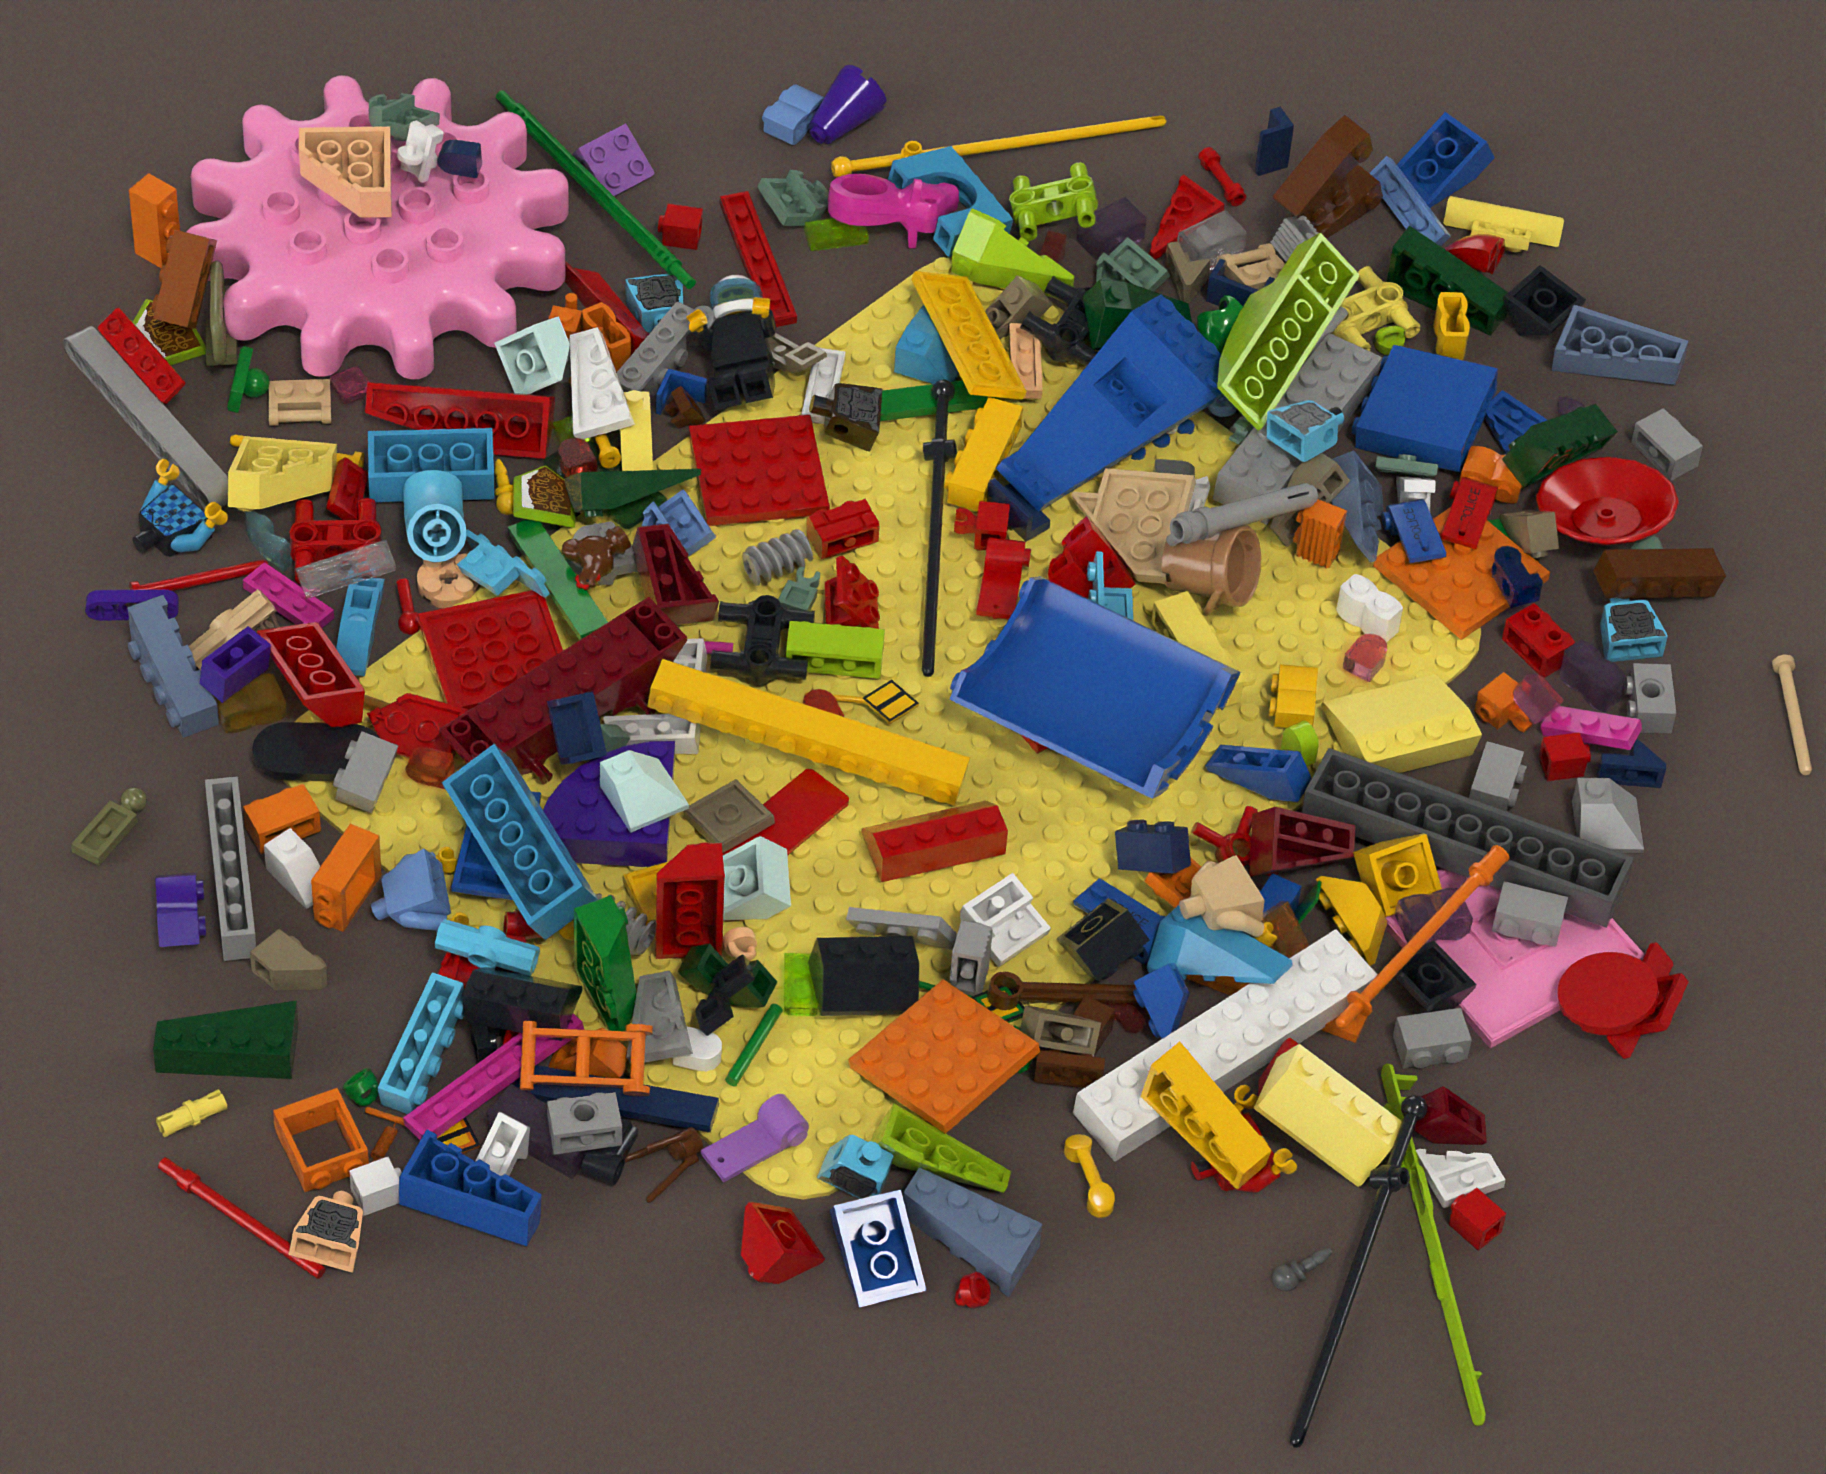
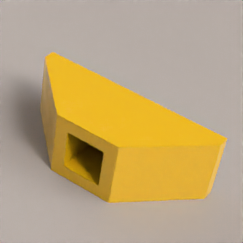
[1316,876,1387,966]

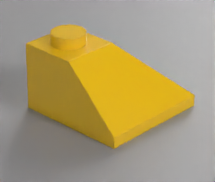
[1353,833,1444,917]

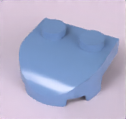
[642,489,716,557]

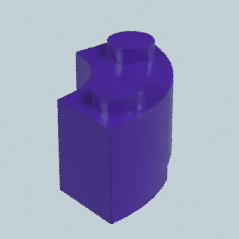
[155,873,206,947]

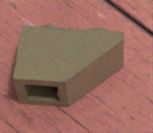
[985,275,1052,339]
[250,929,327,990]

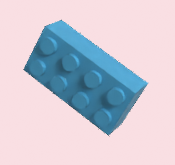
[368,428,495,502]

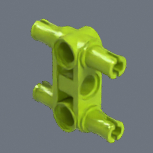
[1009,162,1098,241]

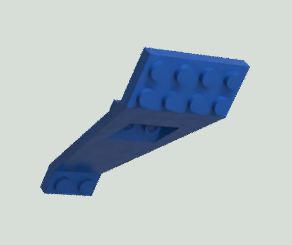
[996,294,1225,512]

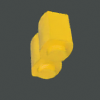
[1433,292,1470,360]
[1269,664,1318,728]

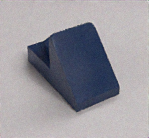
[1597,739,1666,788]

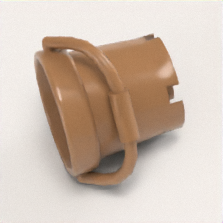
[1162,525,1261,616]

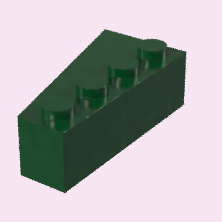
[1387,225,1508,336]
[1502,404,1618,488]
[153,1000,299,1079]

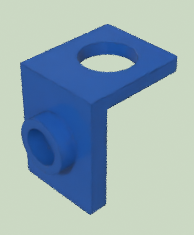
[656,368,707,415]

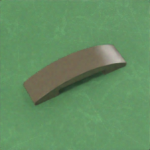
[768,333,827,373]

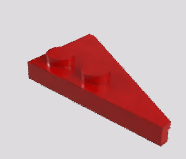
[1148,174,1225,260]

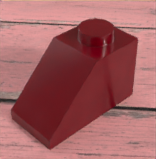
[1414,1086,1487,1145]

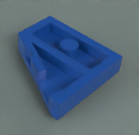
[1484,390,1547,455]

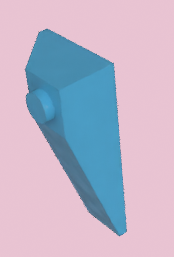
[894,305,959,384]
[1147,905,1293,984]

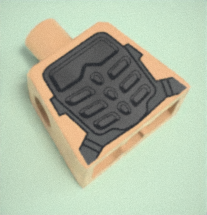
[289,1191,363,1273]

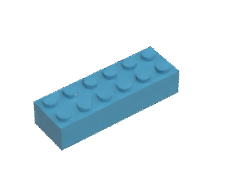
[442,744,598,940]

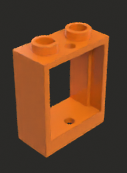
[311,824,382,932]
[273,1088,369,1192]

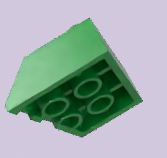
[574,895,637,1031]

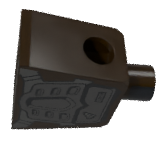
[809,383,883,452]

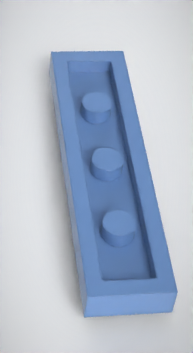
[1369,156,1451,246]

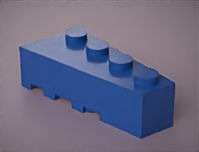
[399,1129,542,1246]

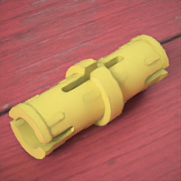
[156,1089,227,1137]

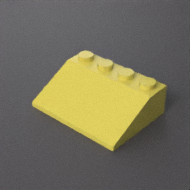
[1321,674,1482,773]

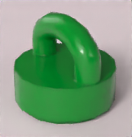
[343,1068,379,1106]

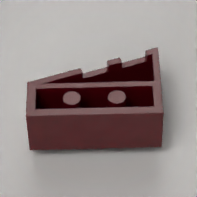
[632,524,720,625]
[1249,807,1355,877]

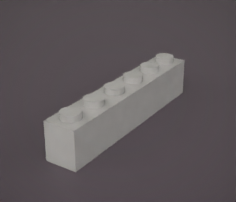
[205,776,256,961]

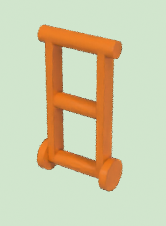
[520,1021,653,1096]

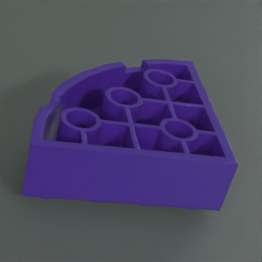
[543,741,675,867]

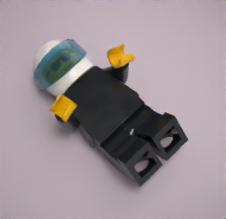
[686,275,776,410]

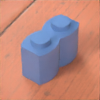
[762,84,824,145]

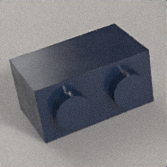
[1115,820,1191,873]

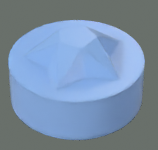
[1208,396,1237,417]

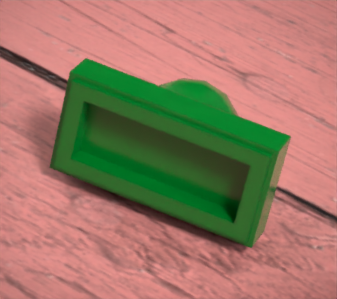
[227,346,270,413]

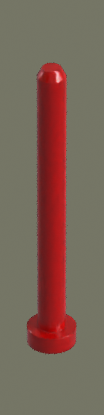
[129,559,268,604]

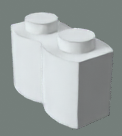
[1336,574,1403,644]

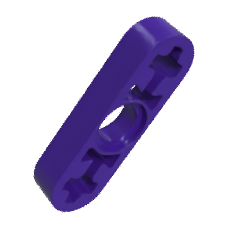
[85,590,179,621]

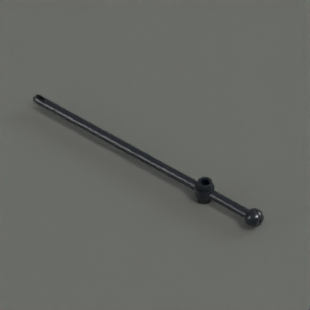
[922,379,957,677]
[1290,1095,1428,1448]

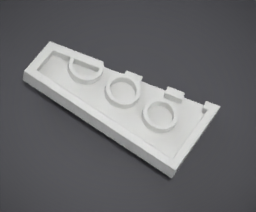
[570,327,635,441]

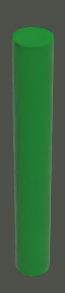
[725,1003,783,1086]

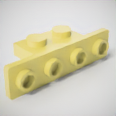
[1443,196,1564,252]

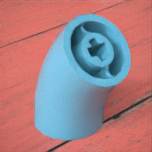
[403,470,467,563]

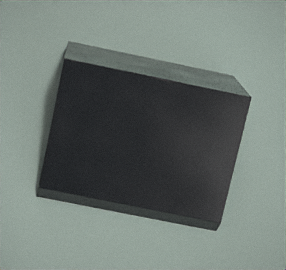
[1503,265,1586,336]
[1384,940,1477,1012]

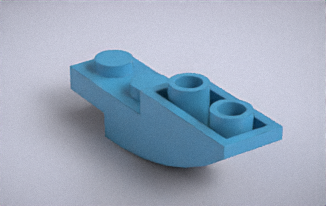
[336,575,385,676]

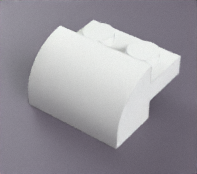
[960,873,1051,967]

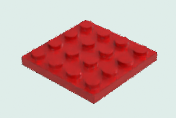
[689,415,830,526]
[418,590,563,710]

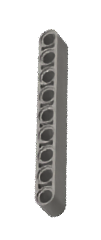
[63,326,228,510]

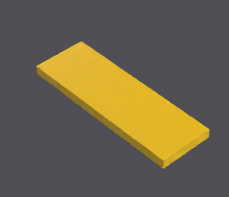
[911,271,1027,400]

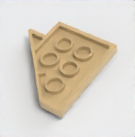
[1072,468,1196,584]

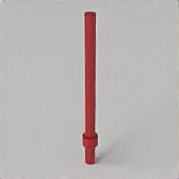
[158,1157,326,1279]

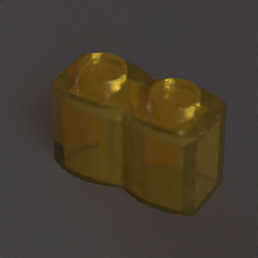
[213,674,287,733]

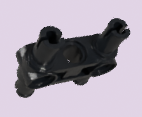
[1020,276,1098,366]
[710,595,815,686]

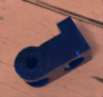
[1491,546,1543,608]

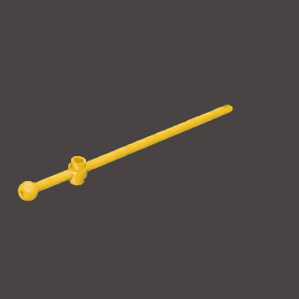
[831,115,1167,178]

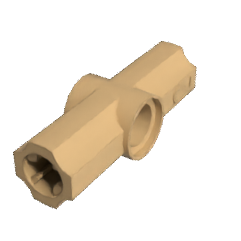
[189,589,277,670]

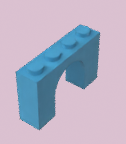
[888,146,1013,257]

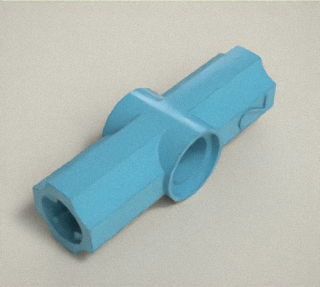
[435,919,540,976]

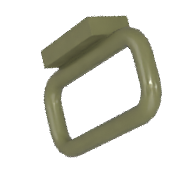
[206,261,237,366]

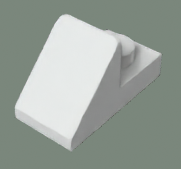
[1396,477,1435,511]
[476,1112,530,1176]

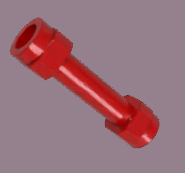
[1198,147,1247,206]

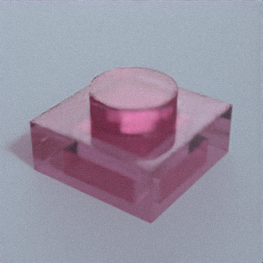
[330,365,369,404]

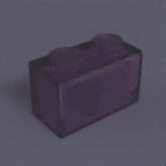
[1076,197,1147,261]

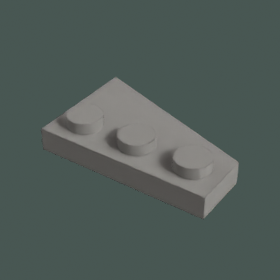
[846,907,957,950]
[626,970,693,1063]

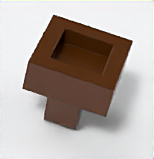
[665,386,706,429]

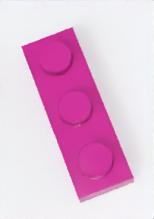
[243,562,334,628]
[1540,705,1642,750]

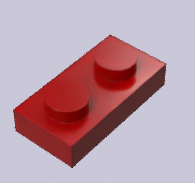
[326,457,368,520]

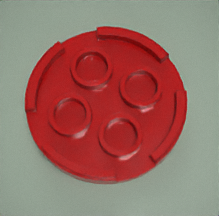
[1558,952,1659,1035]

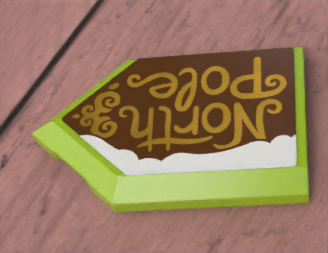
[133,299,206,365]
[513,465,575,528]

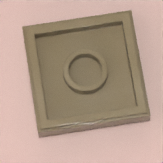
[683,779,775,853]

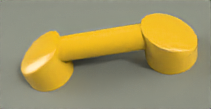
[1064,1134,1115,1218]

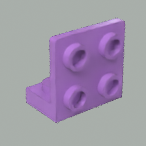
[572,123,655,197]

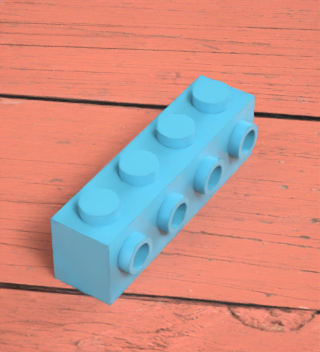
[378,972,464,1114]

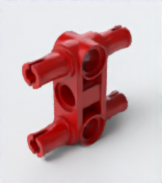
[289,498,382,585]

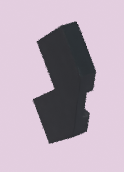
[695,954,755,1036]

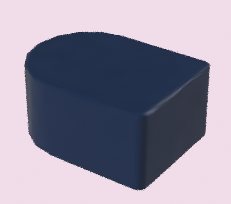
[437,140,482,178]

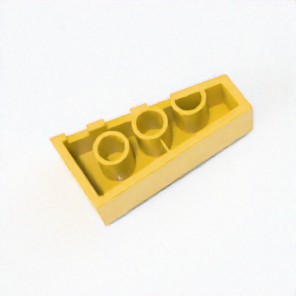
[1140,1041,1271,1190]

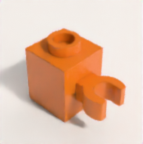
[1474,672,1535,733]

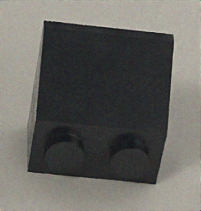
[1057,898,1150,981]

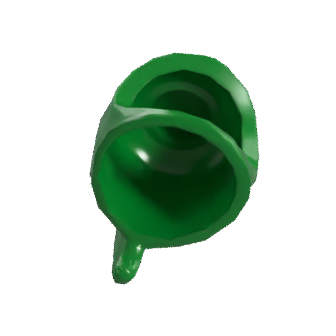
[1197,295,1243,354]

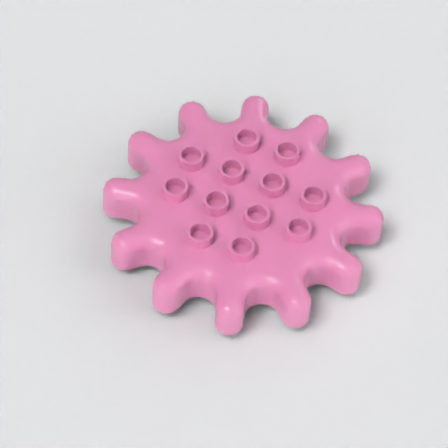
[186,75,569,379]

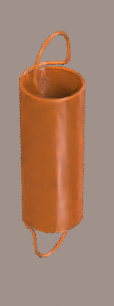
[370,1121,398,1161]

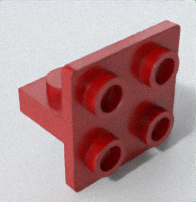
[825,555,880,629]

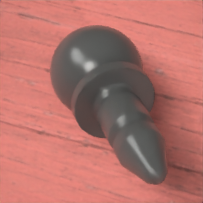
[1272,1248,1332,1292]

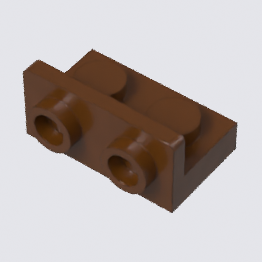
[1034,1050,1105,1088]

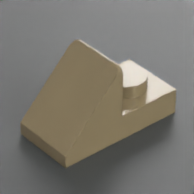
[1165,241,1210,304]

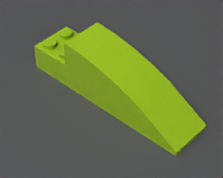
[1217,232,1360,431]

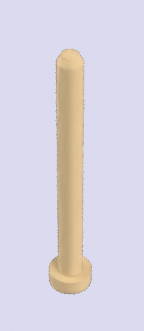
[1772,655,1812,775]

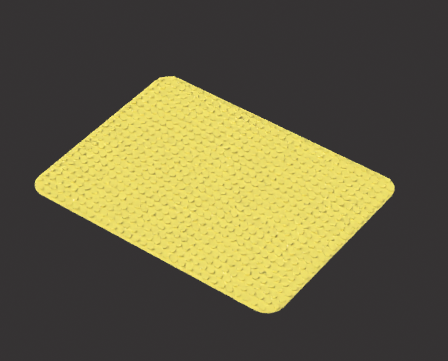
[284,257,1481,1200]

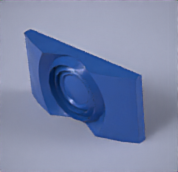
[451,791,541,900]

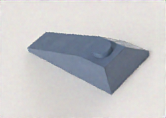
[1332,450,1384,563]

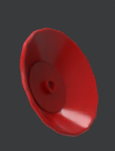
[1536,457,1679,546]

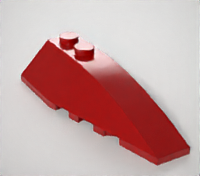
[365,382,555,459]

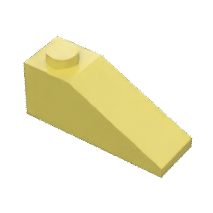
[619,390,653,471]

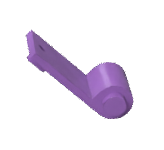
[701,1094,809,1182]

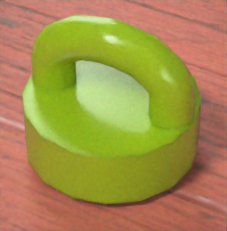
[1374,325,1405,355]

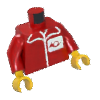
[1191,1085,1297,1193]

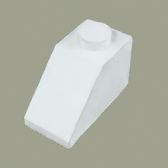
[264,828,320,909]

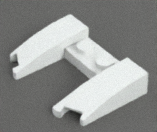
[603,638,707,754]

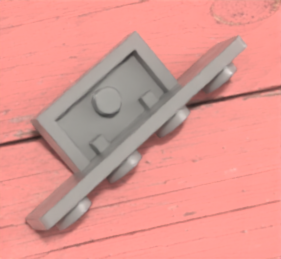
[617,302,695,396]

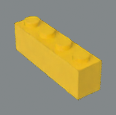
[944,397,1023,512]

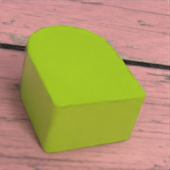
[1281,720,1319,766]

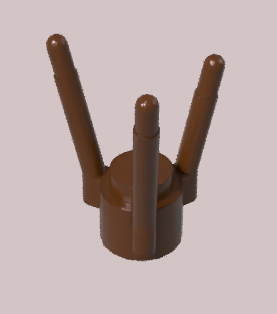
[625,1127,703,1203]

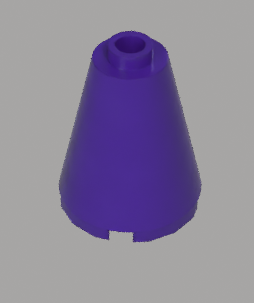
[809,65,887,144]

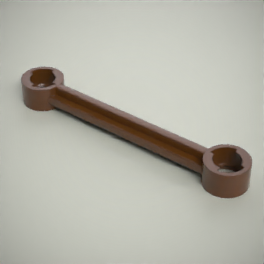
[987,972,1138,1010]

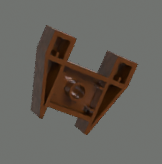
[1273,115,1383,239]

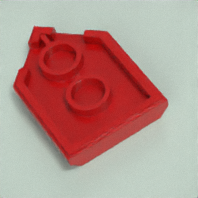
[367,693,469,769]

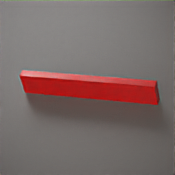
[720,191,797,327]

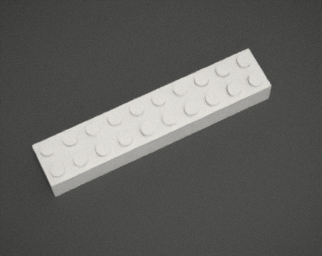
[1073,929,1378,1162]

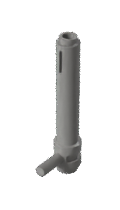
[1166,483,1318,546]

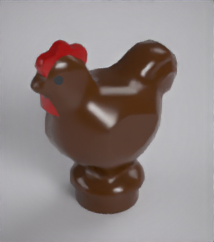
[562,526,631,590]

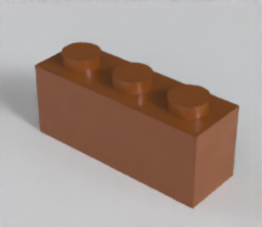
[152,230,217,329]

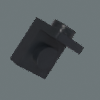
[471,1023,505,1063]

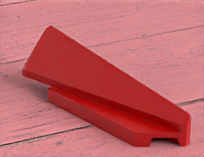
[565,261,649,355]

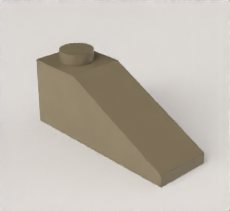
[1270,453,1350,547]

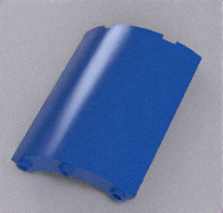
[949,576,1241,799]

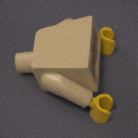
[1179,855,1277,947]

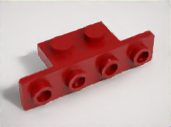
[98,308,186,404]
[1607,942,1689,1059]

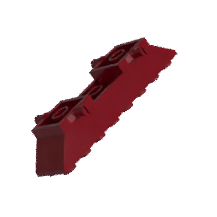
[439,597,687,784]

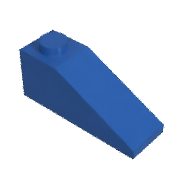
[1205,745,1312,802]

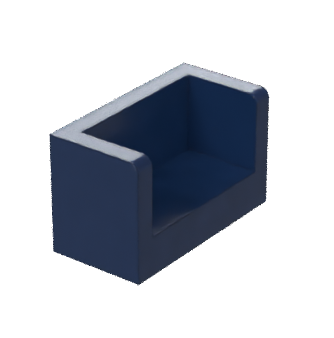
[1206,259,1275,308]
[547,691,607,765]

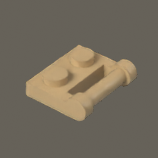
[1217,243,1285,290]
[269,379,331,426]

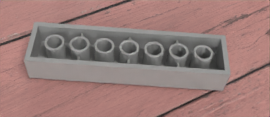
[1213,333,1382,525]

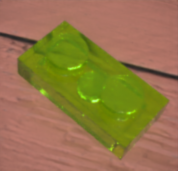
[804,218,869,251]
[784,953,818,1016]

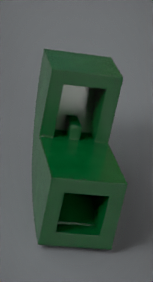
[678,943,778,1008]

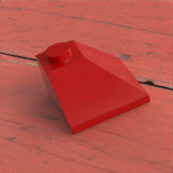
[741,1202,825,1284]

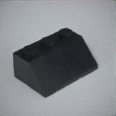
[808,936,919,1016]
[462,967,583,1041]

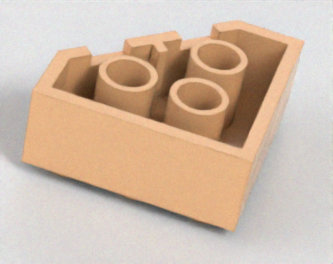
[299,127,392,218]

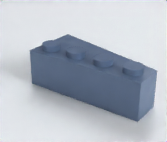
[1551,305,1689,385]
[128,595,219,738]
[903,1167,1042,1297]

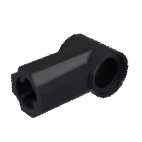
[581,1117,638,1186]

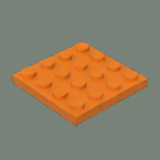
[1373,506,1550,640]
[848,979,1040,1134]

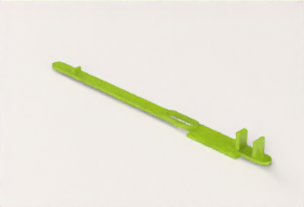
[1381,1063,1486,1426]

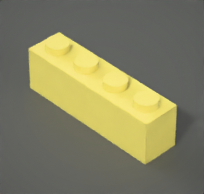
[1151,591,1245,710]

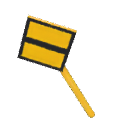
[805,680,919,724]

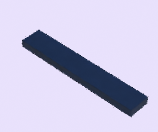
[513,1065,719,1133]

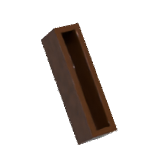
[1593,548,1726,599]

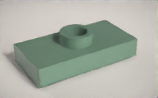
[1374,454,1438,479]

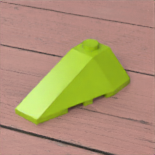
[951,208,1075,298]
[871,1104,1011,1193]

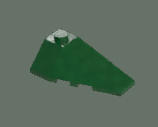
[1083,279,1192,350]
[565,469,701,518]

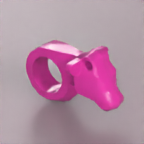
[828,174,960,249]

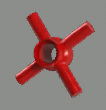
[1191,806,1279,877]

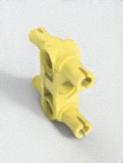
[1331,266,1421,351]

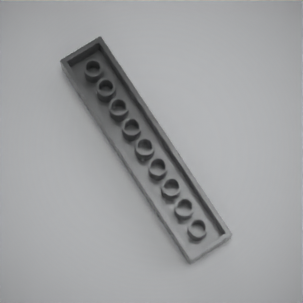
[1302,748,1634,928]

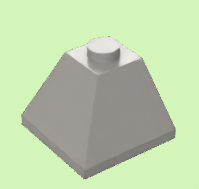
[1572,778,1644,853]

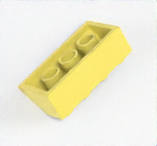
[1253,1044,1402,1187]

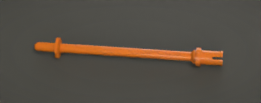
[1336,845,1510,1029]

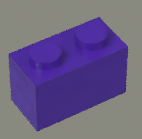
[199,626,271,703]

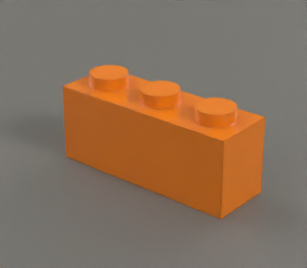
[129,173,180,268]

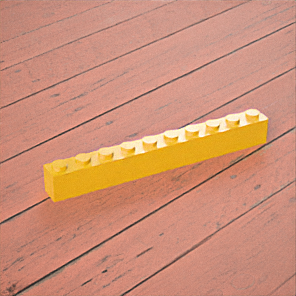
[647,659,970,806]

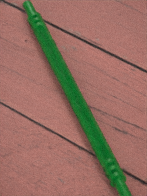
[496,90,696,289]

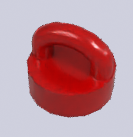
[955,1272,991,1309]

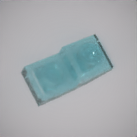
[245,511,292,572]

